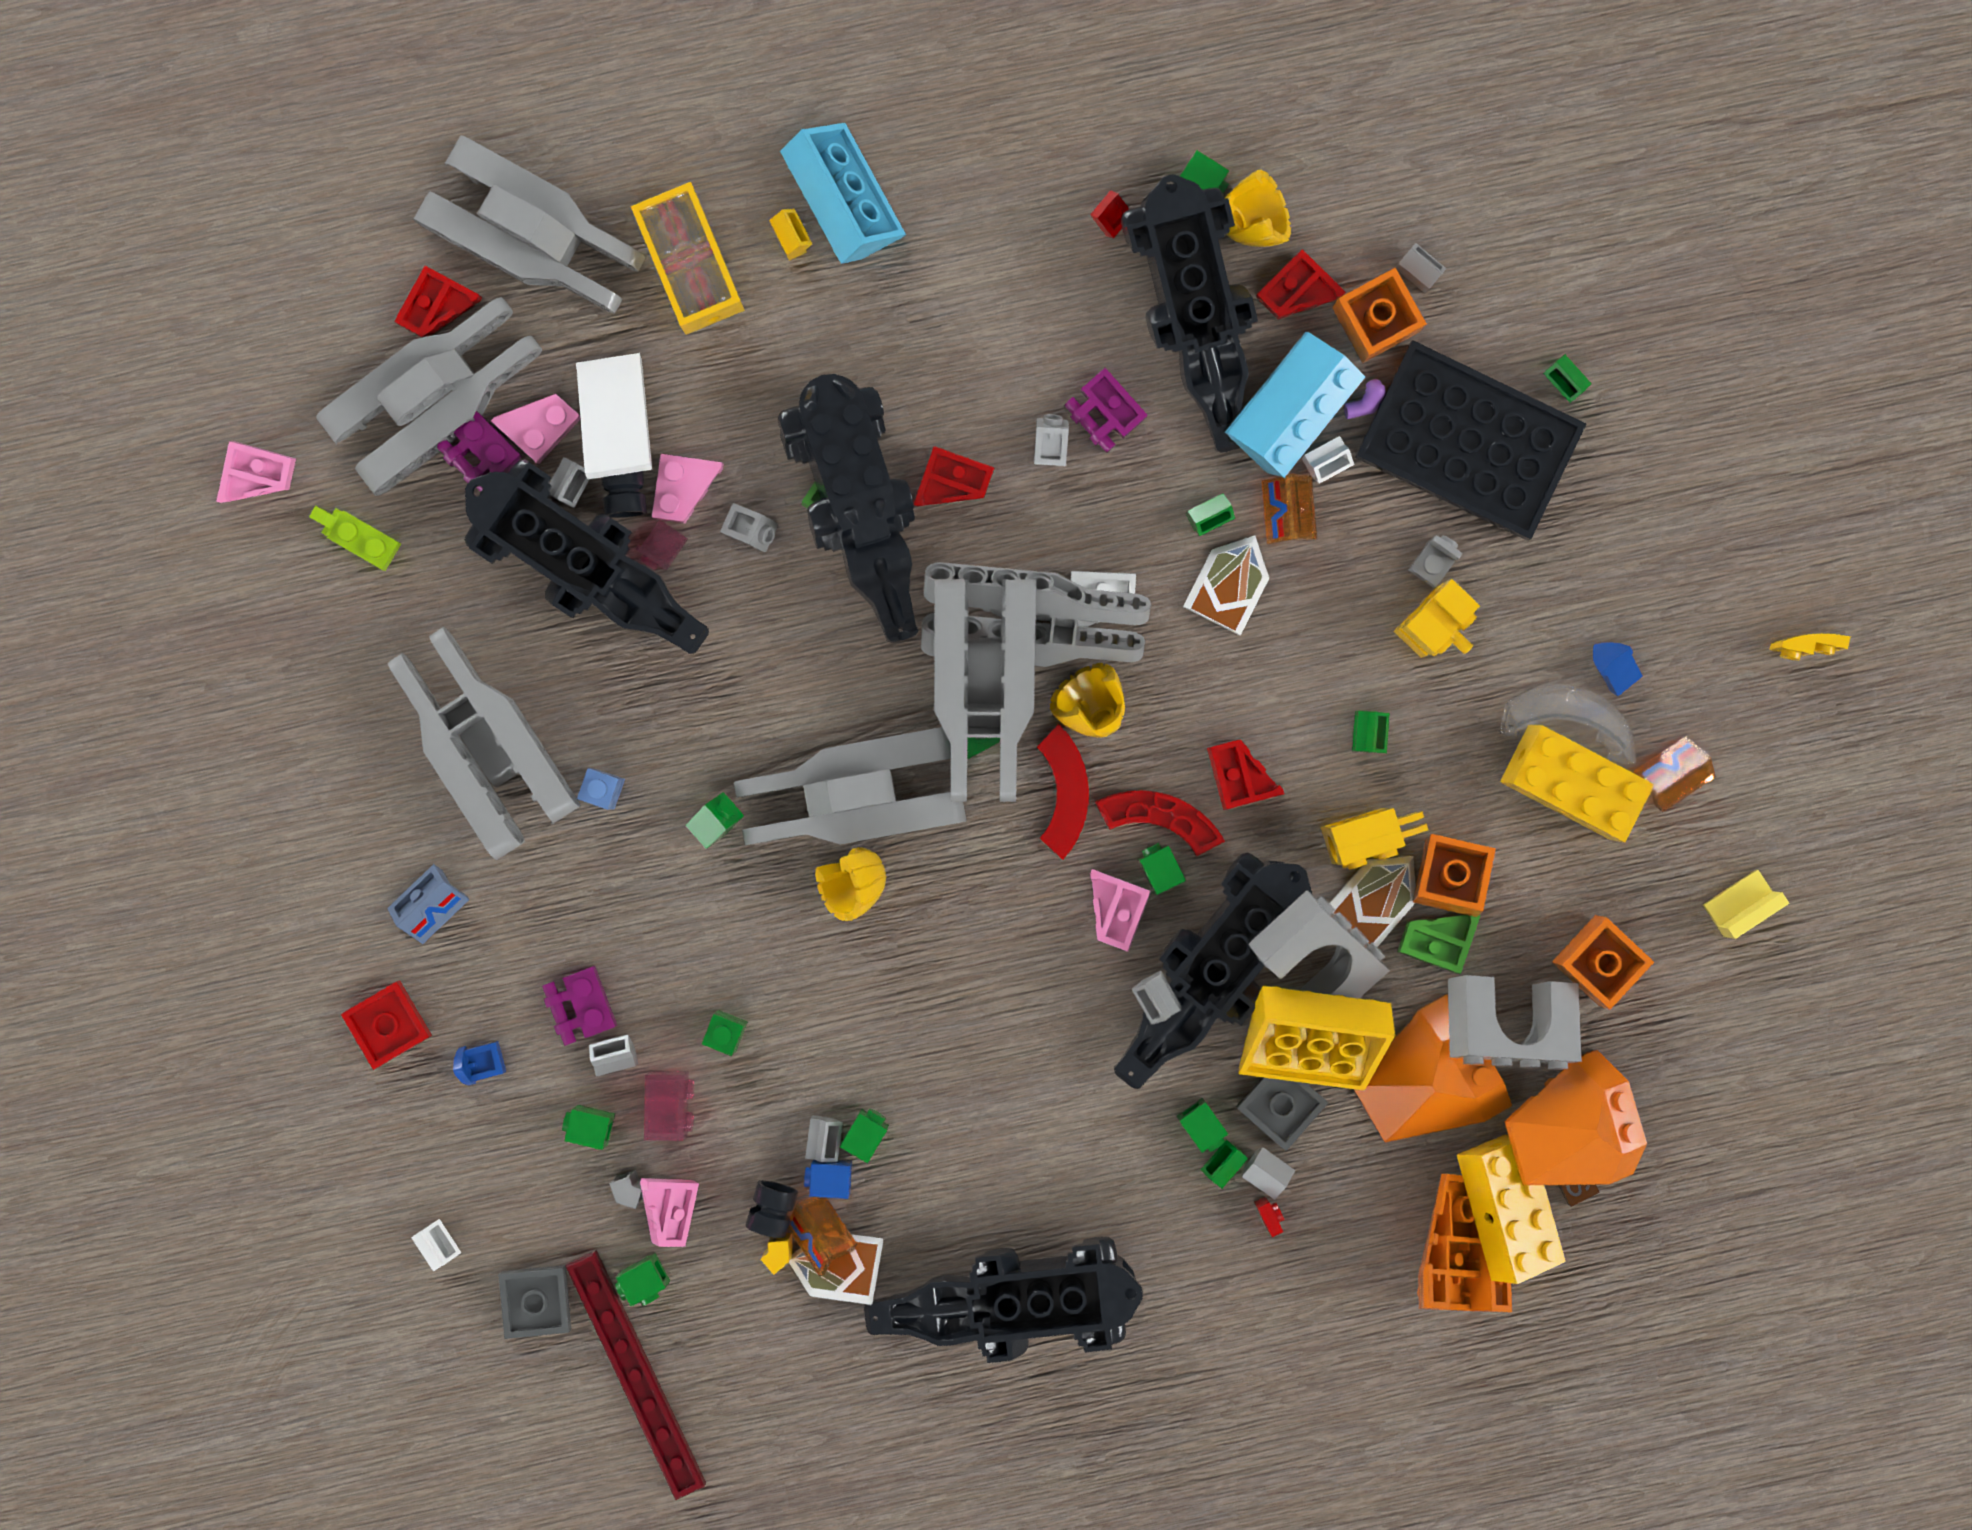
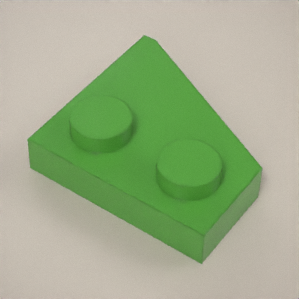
[1397,915,1481,974]

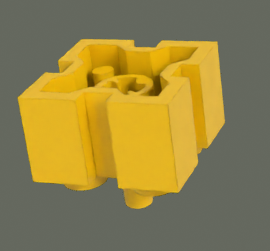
[1394,579,1480,658]

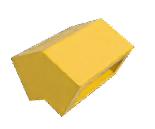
[769,209,813,261]
[760,1233,793,1275]

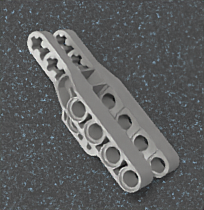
[413,135,646,314]
[316,297,542,496]
[921,562,1151,667]
[934,579,1036,802]
[388,627,580,860]
[734,727,966,845]

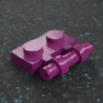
[1064,368,1148,453]
[437,410,522,492]
[542,966,617,1046]

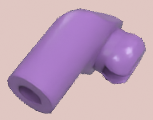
[1344,379,1386,419]

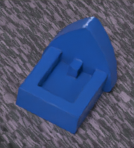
[1593,642,1643,696]
[453,1041,506,1086]

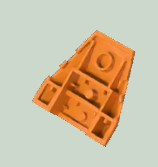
[1354,994,1512,1142]
[1504,1050,1647,1185]
[1417,1174,1512,1312]

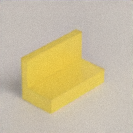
[1703,870,1789,939]

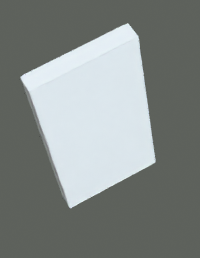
[576,353,652,479]

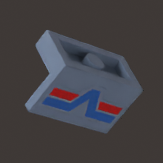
[387,864,469,944]

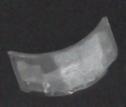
[1499,684,1636,764]

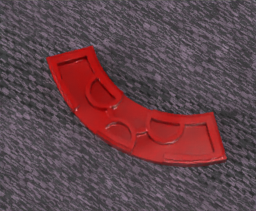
[1036,724,1089,860]
[1095,790,1225,856]

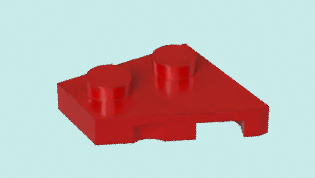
[914,446,995,506]
[1207,739,1284,810]

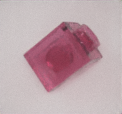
[636,520,688,571]

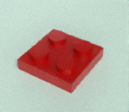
[341,980,432,1070]

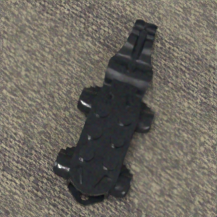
[1121,174,1258,453]
[778,374,919,643]
[464,459,709,654]
[1114,852,1312,1089]
[864,1236,1143,1363]

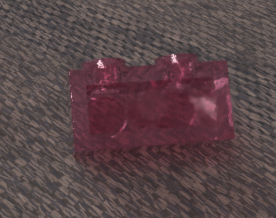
[644,1071,694,1141]

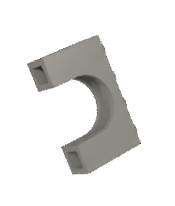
[1248,890,1390,999]
[1448,975,1581,1069]

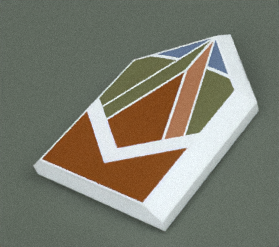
[1183,535,1269,636]
[1330,856,1416,947]
[789,1231,884,1305]

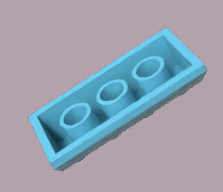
[780,123,906,264]
[1225,332,1365,478]

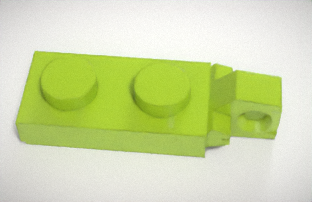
[309,506,401,571]

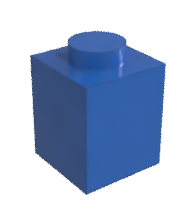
[804,1160,852,1199]

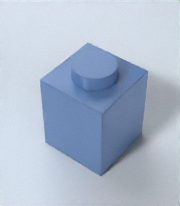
[577,768,625,810]

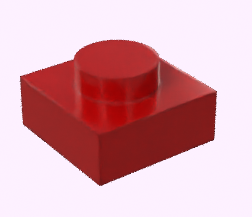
[1090,190,1130,239]
[1254,1197,1285,1237]

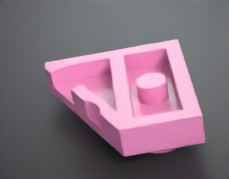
[491,394,581,464]
[216,441,296,503]
[652,454,724,523]
[1090,869,1151,952]
[640,1178,699,1247]

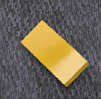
[1769,634,1850,661]

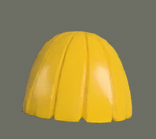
[1225,169,1291,247]
[1050,663,1125,738]
[815,847,886,921]

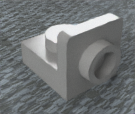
[1034,414,1069,466]
[720,503,778,552]
[1408,535,1463,588]

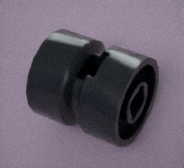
[601,471,647,518]
[745,1180,798,1238]

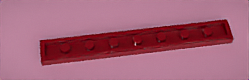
[565,1250,706,1500]

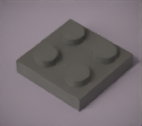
[1236,1077,1329,1151]
[498,1265,572,1339]

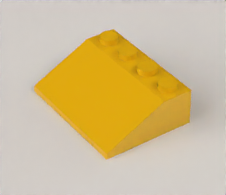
[1239,986,1395,1091]

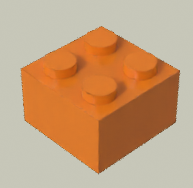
[1332,267,1427,363]
[1413,834,1496,917]
[1552,915,1654,1010]

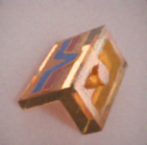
[1261,474,1317,544]
[1633,736,1716,813]
[788,1197,857,1277]

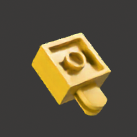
[1321,808,1428,870]

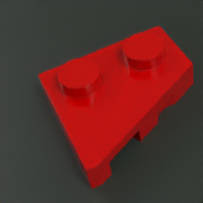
[1255,249,1346,320]
[394,265,482,338]

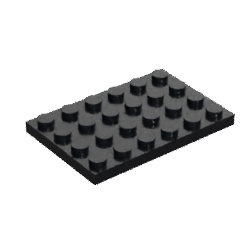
[1355,340,1587,541]

